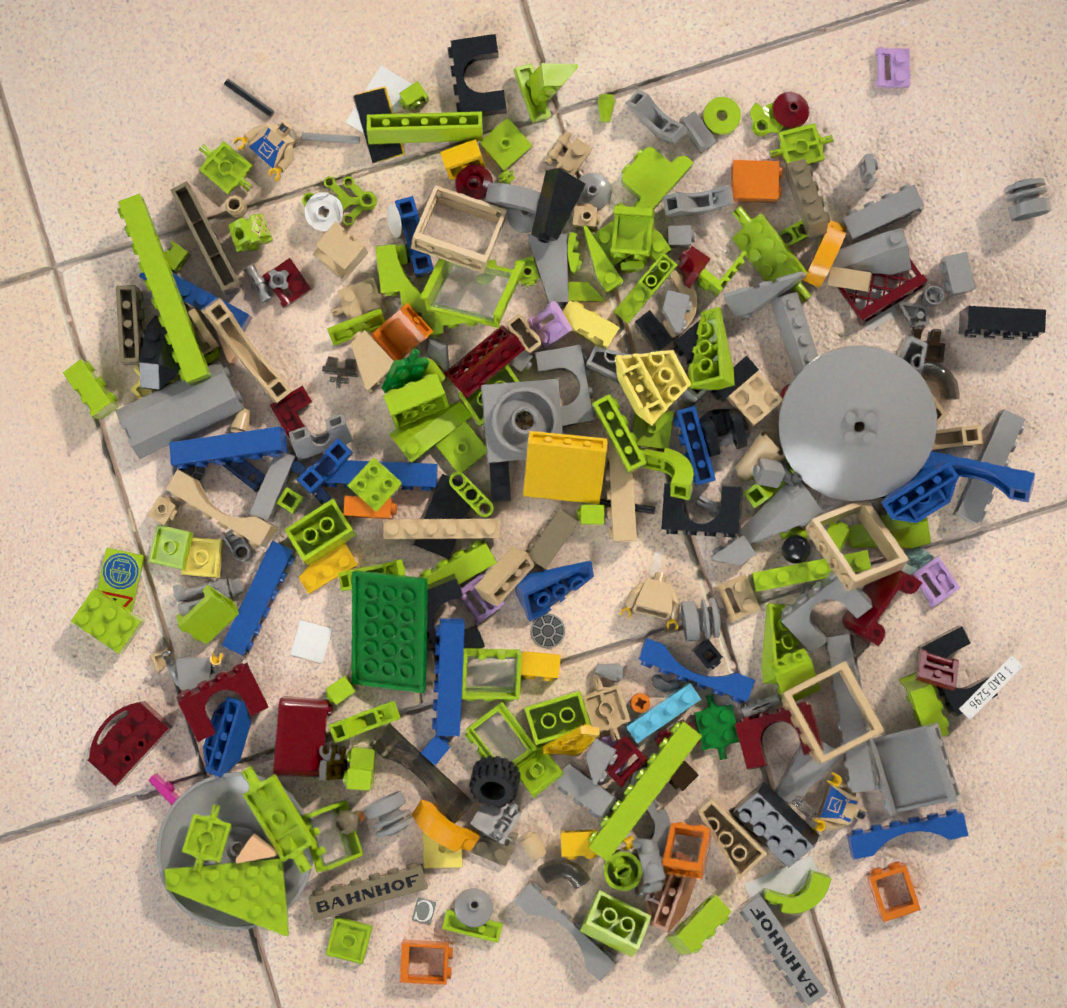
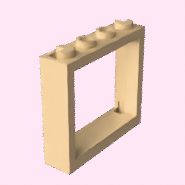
[411,185,507,274]
[805,500,909,592]
[781,661,884,765]

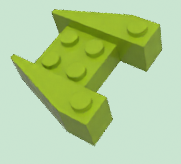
[583,202,672,295]

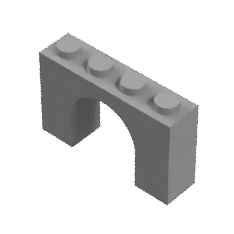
[535,345,597,427]
[781,570,872,653]

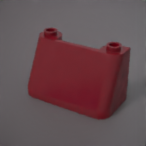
[842,564,923,647]
[273,696,333,777]

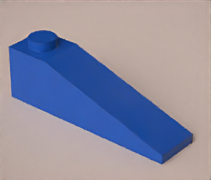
[515,561,594,622]

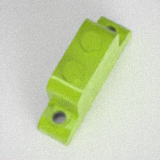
[621,147,694,210]

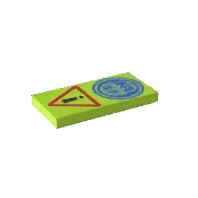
[97,547,145,612]

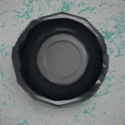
[782,535,810,564]

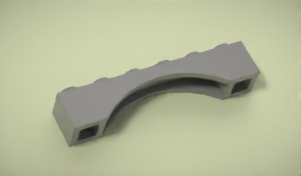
[514,881,616,981]

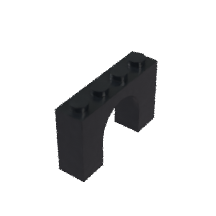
[447,34,507,117]
[673,320,759,402]
[661,483,743,538]
[427,574,485,660]
[917,626,998,716]

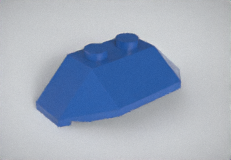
[881,461,959,523]
[203,696,251,777]

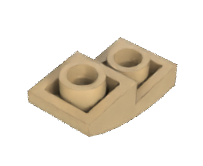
[828,266,872,292]

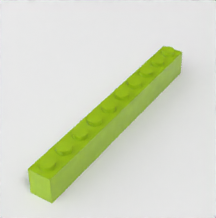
[117,193,211,384]

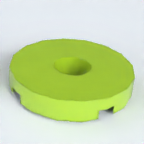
[703,97,741,135]

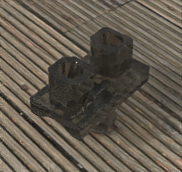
[322,356,359,389]

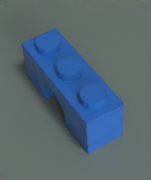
[297,438,354,494]

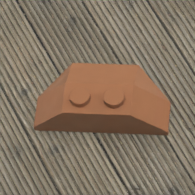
[645,851,697,933]

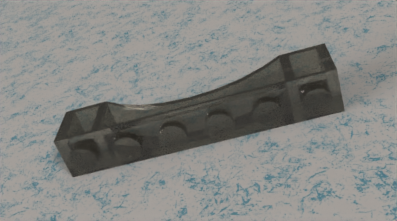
[369,723,474,824]

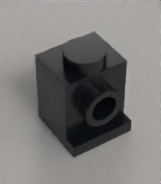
[692,639,723,669]

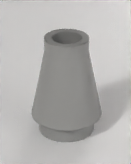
[595,663,624,682]

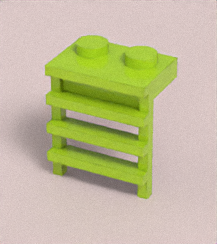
[696,251,747,297]

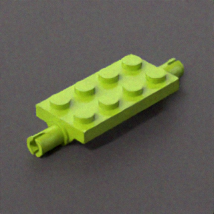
[732,206,812,303]
[240,766,316,874]

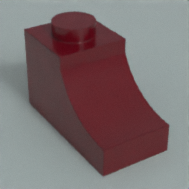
[677,246,711,289]

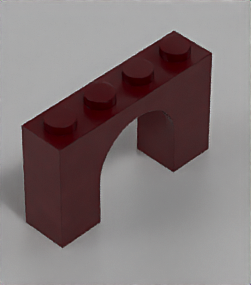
[176,663,269,742]
[735,702,824,770]

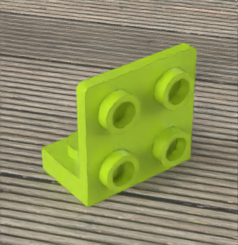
[347,457,402,511]

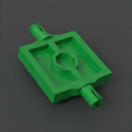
[381,348,430,393]
[693,694,739,760]

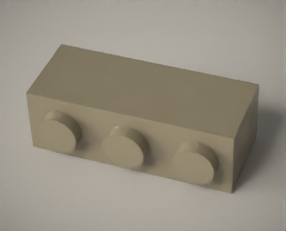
[526,509,578,570]

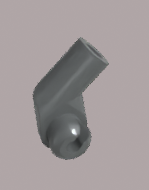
[781,462,802,486]
[652,674,680,692]

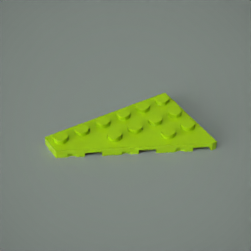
[165,858,289,936]

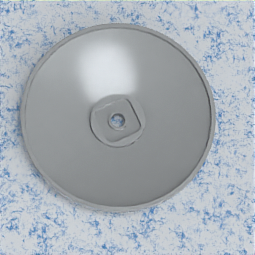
[778,345,937,501]
[157,772,313,930]

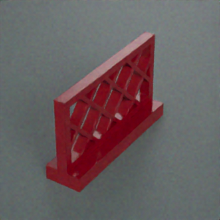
[837,259,928,325]
[444,325,526,398]

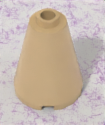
[735,430,787,482]

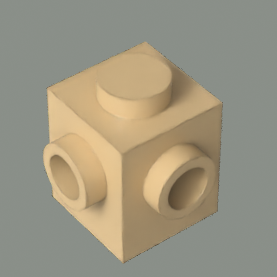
[572,204,600,230]
[147,495,179,526]

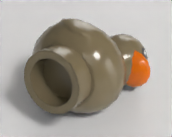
[334,810,365,834]

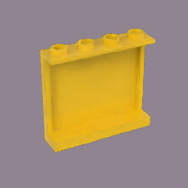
[523,431,607,504]

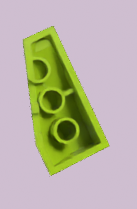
[688,307,735,390]

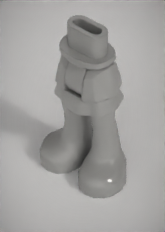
[173,578,244,617]

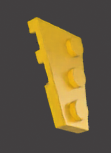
[298,543,358,594]
[542,725,599,756]

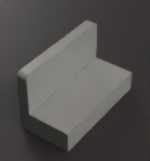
[679,111,717,154]

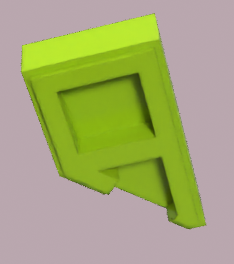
[568,282,604,302]

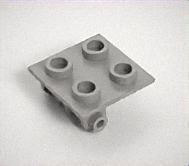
[470,803,522,845]

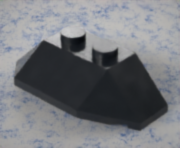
[139,315,181,390]

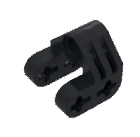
[699,408,747,457]

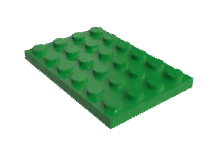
[351,570,428,693]

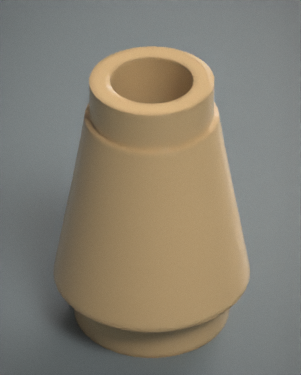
[230,408,251,433]

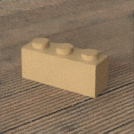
[475,546,535,607]

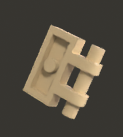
[544,130,592,176]

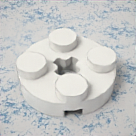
[305,192,343,232]

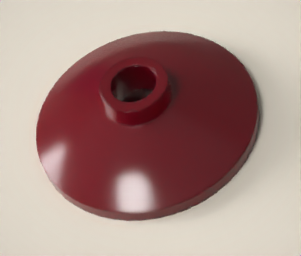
[772,92,809,129]
[455,165,493,200]

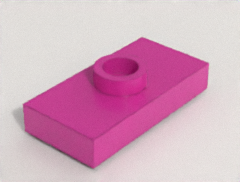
[148,773,179,805]

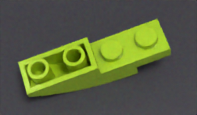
[613,253,678,324]

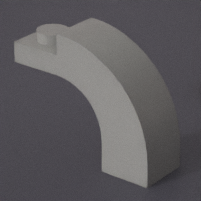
[625,90,688,144]
[485,183,541,215]
[663,185,734,216]
[636,799,671,857]

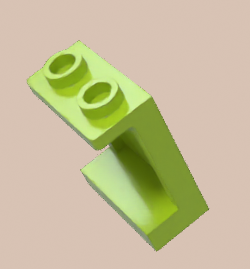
[610,205,655,260]
[175,585,239,644]
[769,648,821,702]

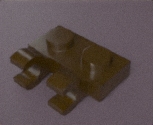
[911,326,945,363]
[318,745,347,781]

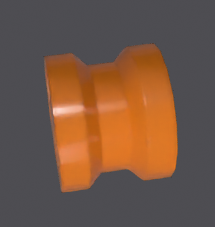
[630,693,650,713]

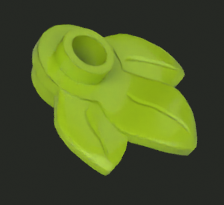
[750,103,784,137]

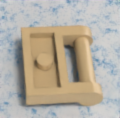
[714,574,760,623]

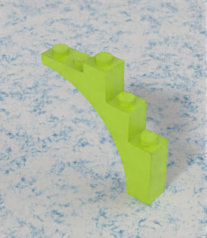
[376,244,481,338]

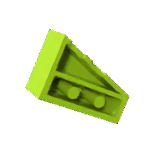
[665,895,732,954]

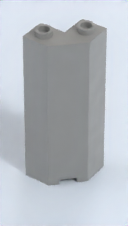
[116,361,244,459]

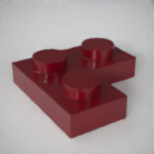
[270,385,313,438]

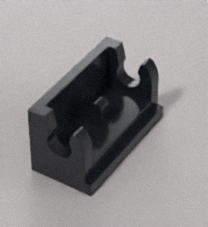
[633,310,673,352]

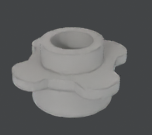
[269,269,289,289]

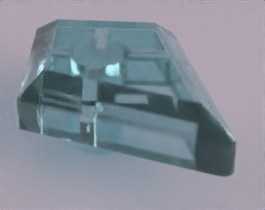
[903,546,934,569]

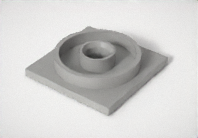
[481,379,563,463]

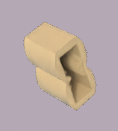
[507,314,541,355]

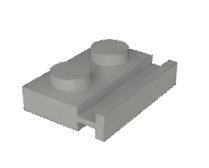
[858,153,878,190]

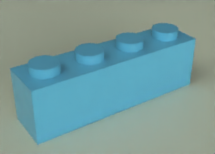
[625,682,701,743]

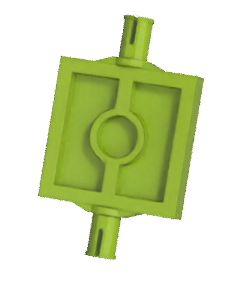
[769,123,834,166]
[199,141,253,196]
[182,804,232,872]

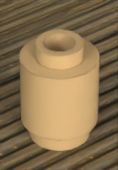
[225,195,247,218]
[520,831,547,861]

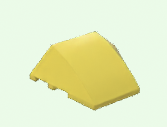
[615,350,691,425]

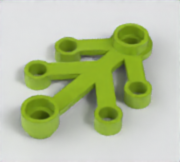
[302,176,377,227]

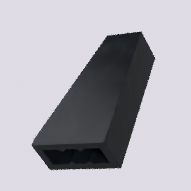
[531,168,586,243]

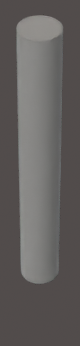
[302,132,360,144]

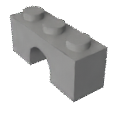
[289,413,353,460]

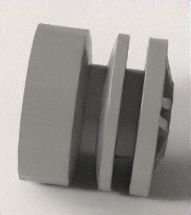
[1004,178,1051,221]
[681,598,721,642]
[364,790,414,838]

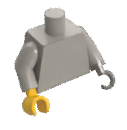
[162,651,224,690]
[623,836,665,897]

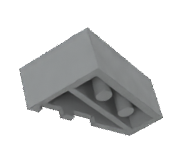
[555,763,621,818]

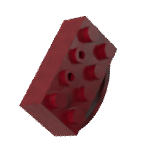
[87,701,173,786]

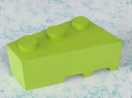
[62,359,120,420]
[899,672,949,737]

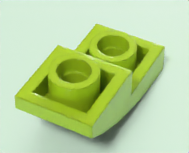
[567,232,582,276]

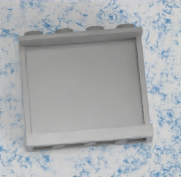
[871,722,961,817]

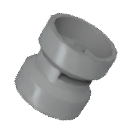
[921,286,944,307]

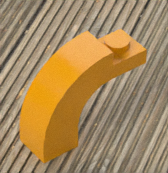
[803,220,847,288]
[412,799,480,852]

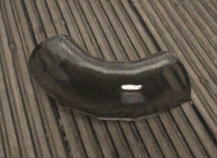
[921,361,960,400]
[537,859,591,889]

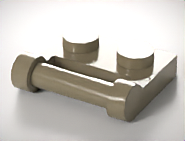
[471,830,518,867]

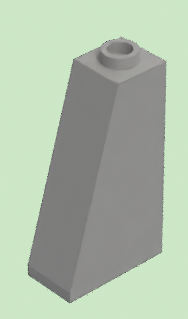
[528,233,568,308]
[249,449,297,522]
[774,742,843,805]

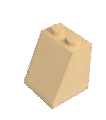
[351,330,393,394]

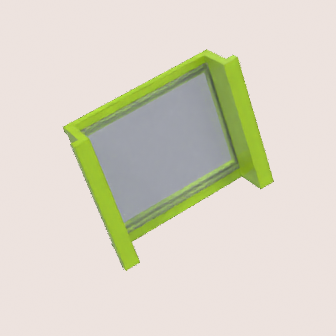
[420,258,525,328]

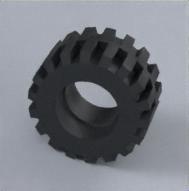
[469,755,521,807]

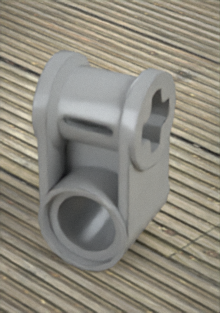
[221,530,253,562]

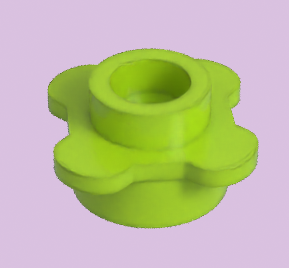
[496,170,515,184]

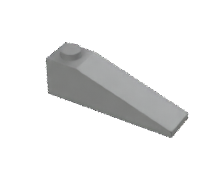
[830,228,911,275]
[723,272,807,320]
[741,482,823,545]

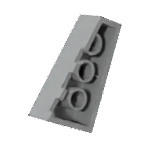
[843,184,925,241]

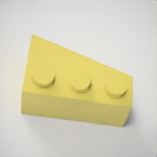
[563,301,620,349]

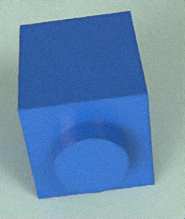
[421,735,451,765]

